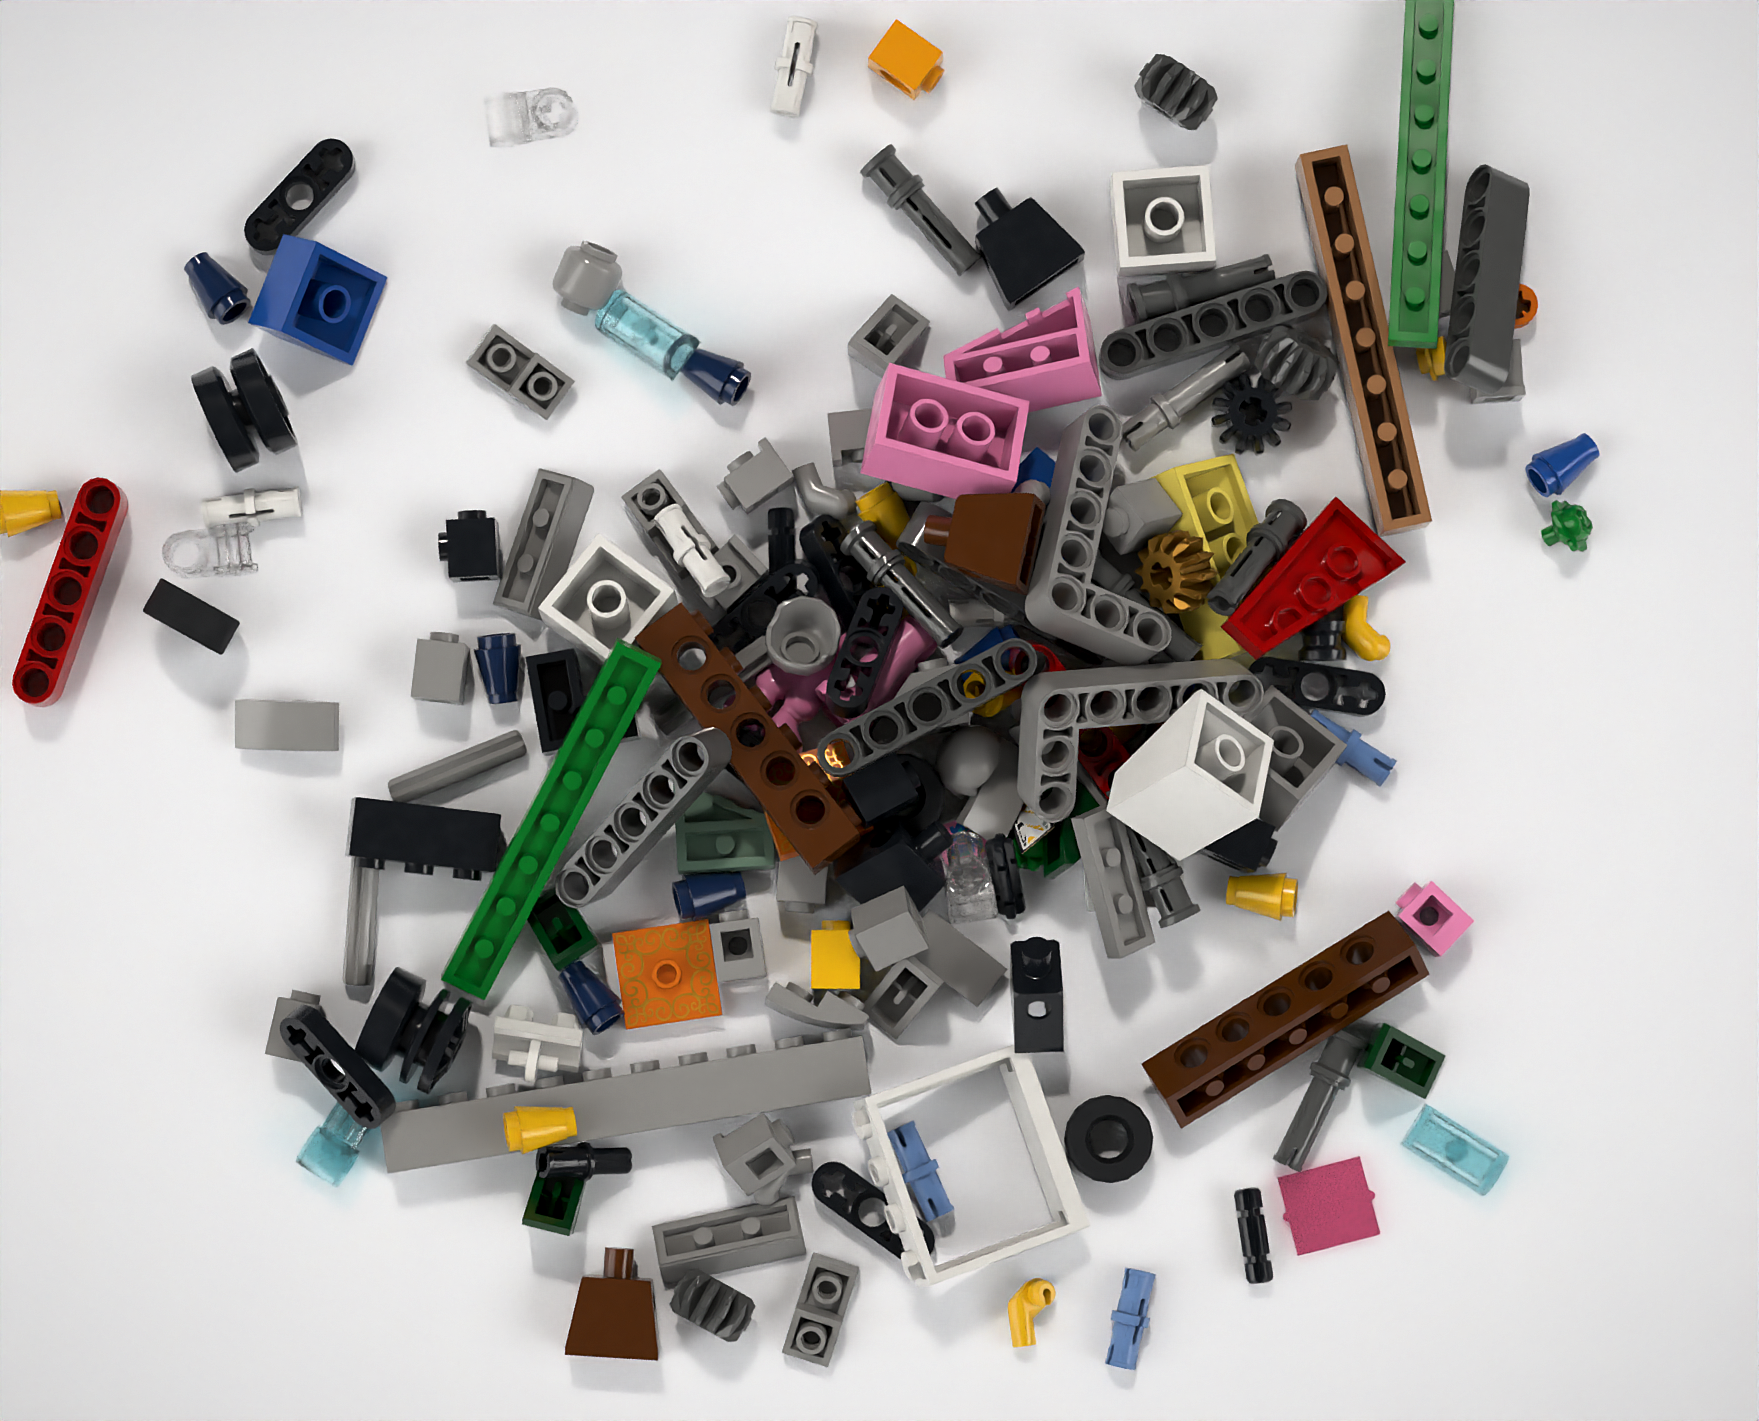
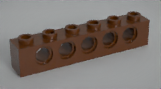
[634,602,862,875]
[1141,910,1430,1129]

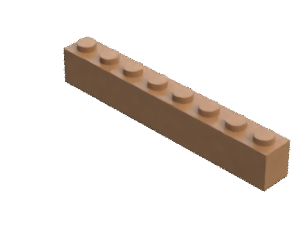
[1295,144,1432,537]

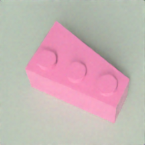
[943,286,1102,413]

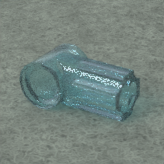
[295,1102,371,1188]

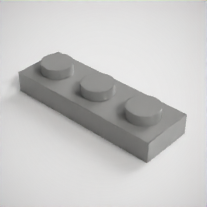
[1071,803,1156,959]

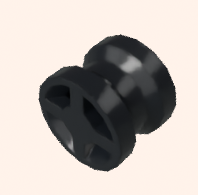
[1298,621,1347,661]

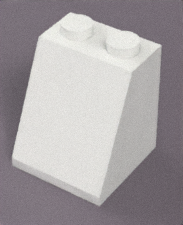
[1106,689,1274,861]

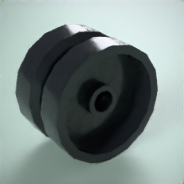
[191,348,298,473]

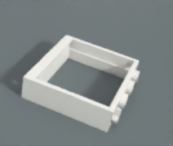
[852,1045,1090,1288]

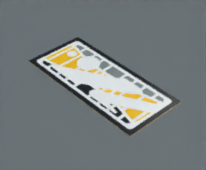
[1012,794,1054,854]

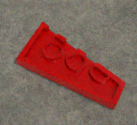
[1220,496,1406,660]

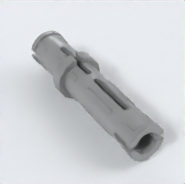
[1122,343,1252,452]

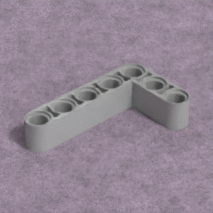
[1025,404,1172,666]
[1017,658,1264,823]

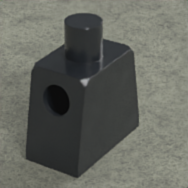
[974,187,1085,311]
[832,818,954,913]
[1010,937,1064,1054]

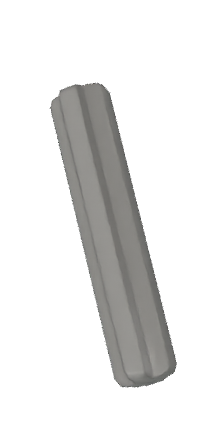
[653,635,773,736]
[388,730,527,803]
[342,857,380,986]

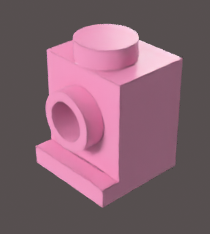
[1395,881,1474,957]

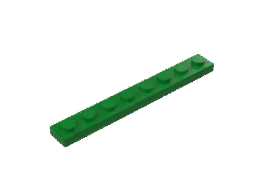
[1387,0,1454,349]
[441,637,662,1000]

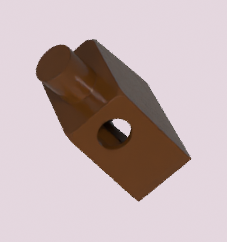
[924,493,1046,595]
[564,1247,660,1361]

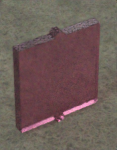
[1277,1156,1380,1256]

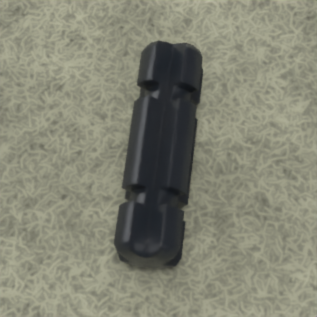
[768,507,796,602]
[985,833,1026,919]
[1234,1187,1273,1284]

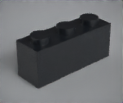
[345,797,501,881]

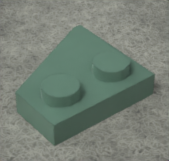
[673,784,775,875]

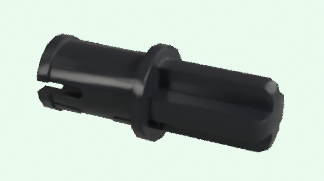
[535,1142,632,1181]

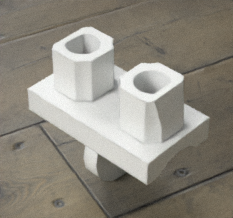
[492,1004,583,1083]

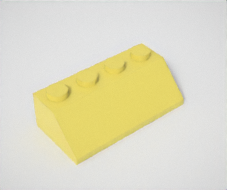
[1149,453,1298,661]

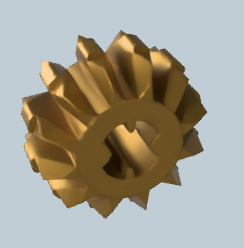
[1134,530,1219,614]

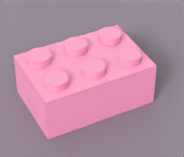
[860,363,1030,499]

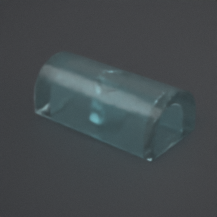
[595,289,701,381]
[1400,1103,1509,1196]

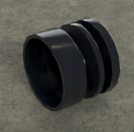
[355,967,473,1094]

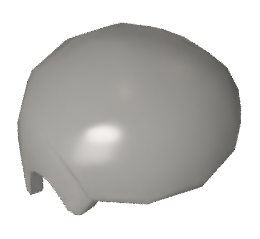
[765,596,841,676]
[935,725,1001,799]

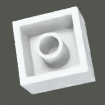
[1109,165,1217,277]
[538,533,678,666]

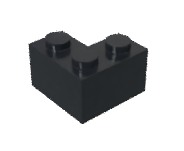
[525,648,641,756]

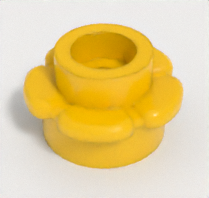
[1416,336,1447,381]

